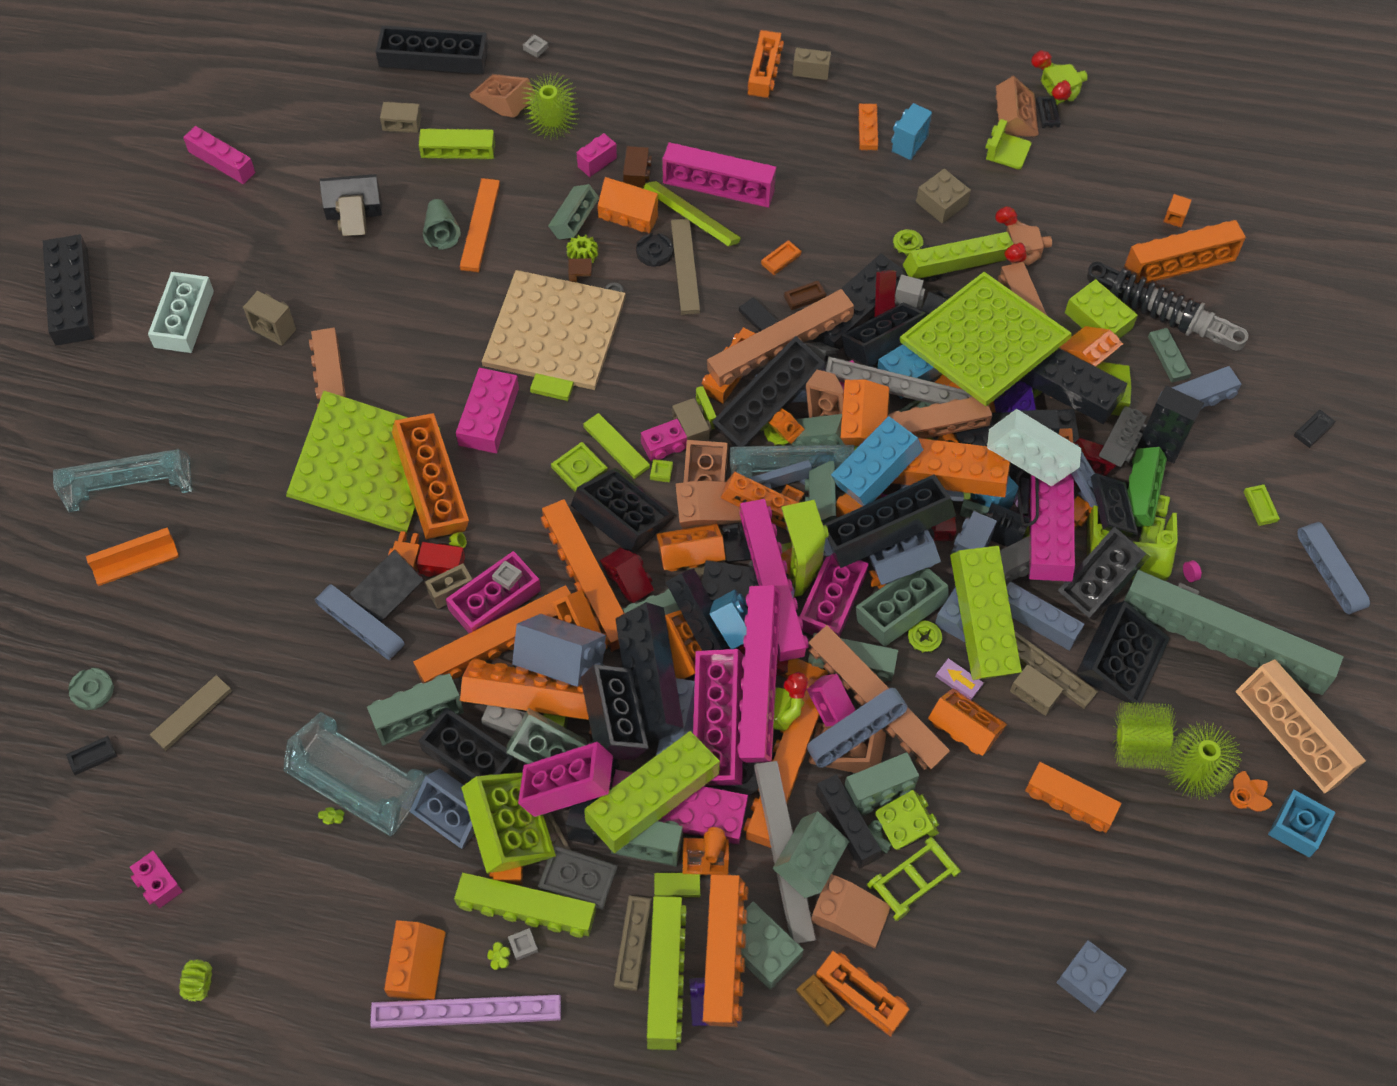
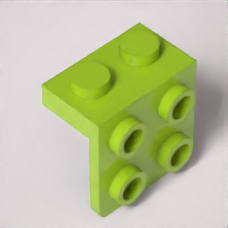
[985,119,1031,169]
[876,790,939,850]

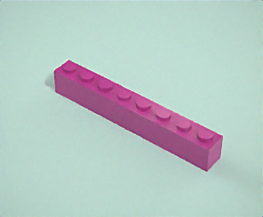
[739,499,808,662]
[737,585,781,763]

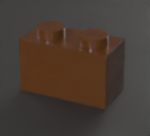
[623,146,652,188]

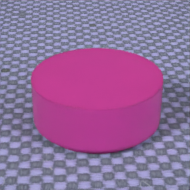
[1183,560,1202,582]

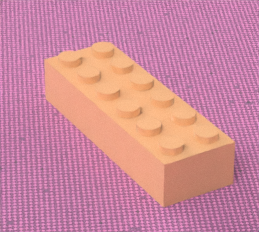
[1235,659,1366,793]

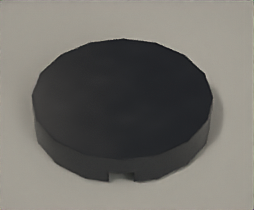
[636,233,673,267]

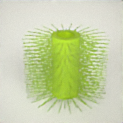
[522,72,578,139]
[1113,702,1178,770]
[1164,721,1242,801]

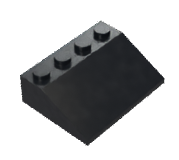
[570,468,675,553]
[1076,601,1170,707]

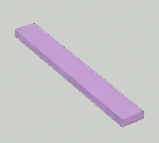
[371,995,561,1028]

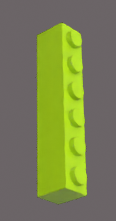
[903,232,1013,279]
[454,872,596,938]

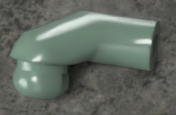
[868,820,892,853]

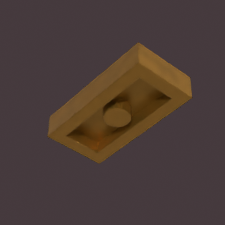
[796,974,845,1027]

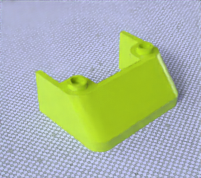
[781,500,828,597]
[1087,505,1178,581]

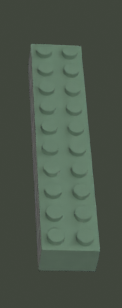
[1124,570,1344,695]

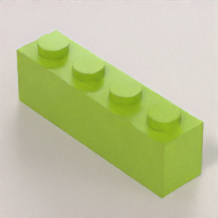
[419,129,495,159]

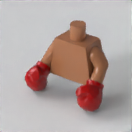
[995,206,1052,266]

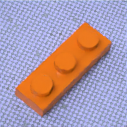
[858,104,878,150]

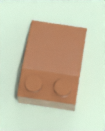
[470,74,536,117]
[684,440,729,482]
[676,481,741,529]
[809,723,886,773]
[811,874,891,948]

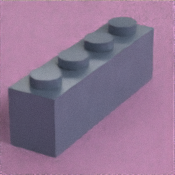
[1158,366,1241,408]
[1007,582,1084,651]

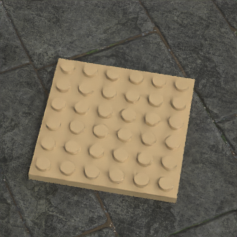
[482,270,626,390]

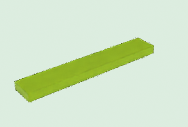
[644,181,741,246]

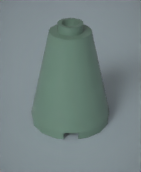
[423,199,461,250]

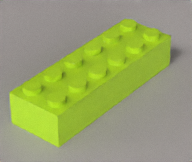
[950,546,1022,680]
[585,731,720,854]
[647,896,686,1050]

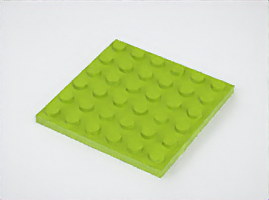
[900,272,1071,406]
[286,391,440,533]

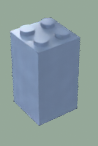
[512,614,606,687]

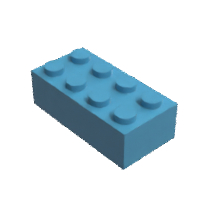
[878,345,942,399]
[831,416,923,506]

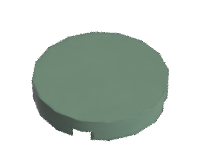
[68,668,114,710]

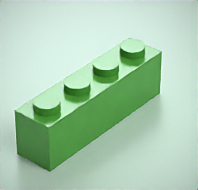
[1127,447,1167,527]

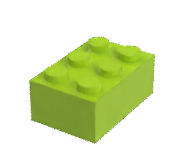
[1065,279,1138,339]

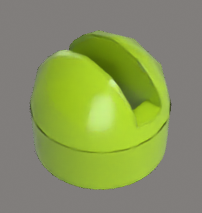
[449,532,467,548]

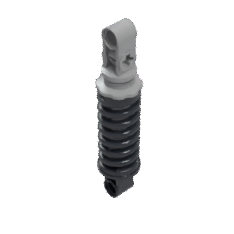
[1087,262,1248,351]

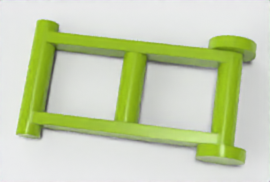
[867,837,961,921]

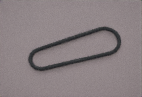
[1016,469,1039,527]

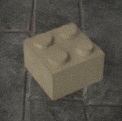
[916,168,971,224]
[243,291,296,346]

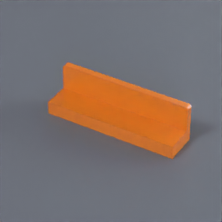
[86,527,179,586]

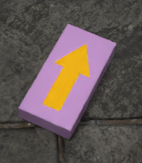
[935,658,984,700]

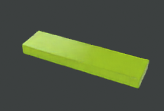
[583,413,650,479]

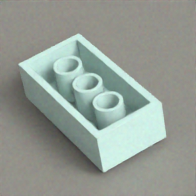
[148,272,214,353]
[987,409,1081,486]

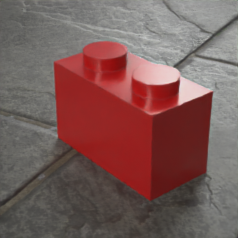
[417,542,465,577]

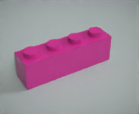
[183,126,255,184]

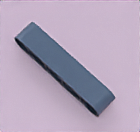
[1297,522,1370,614]
[315,584,405,660]
[807,688,908,767]

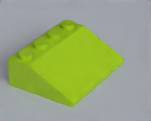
[461,773,556,873]

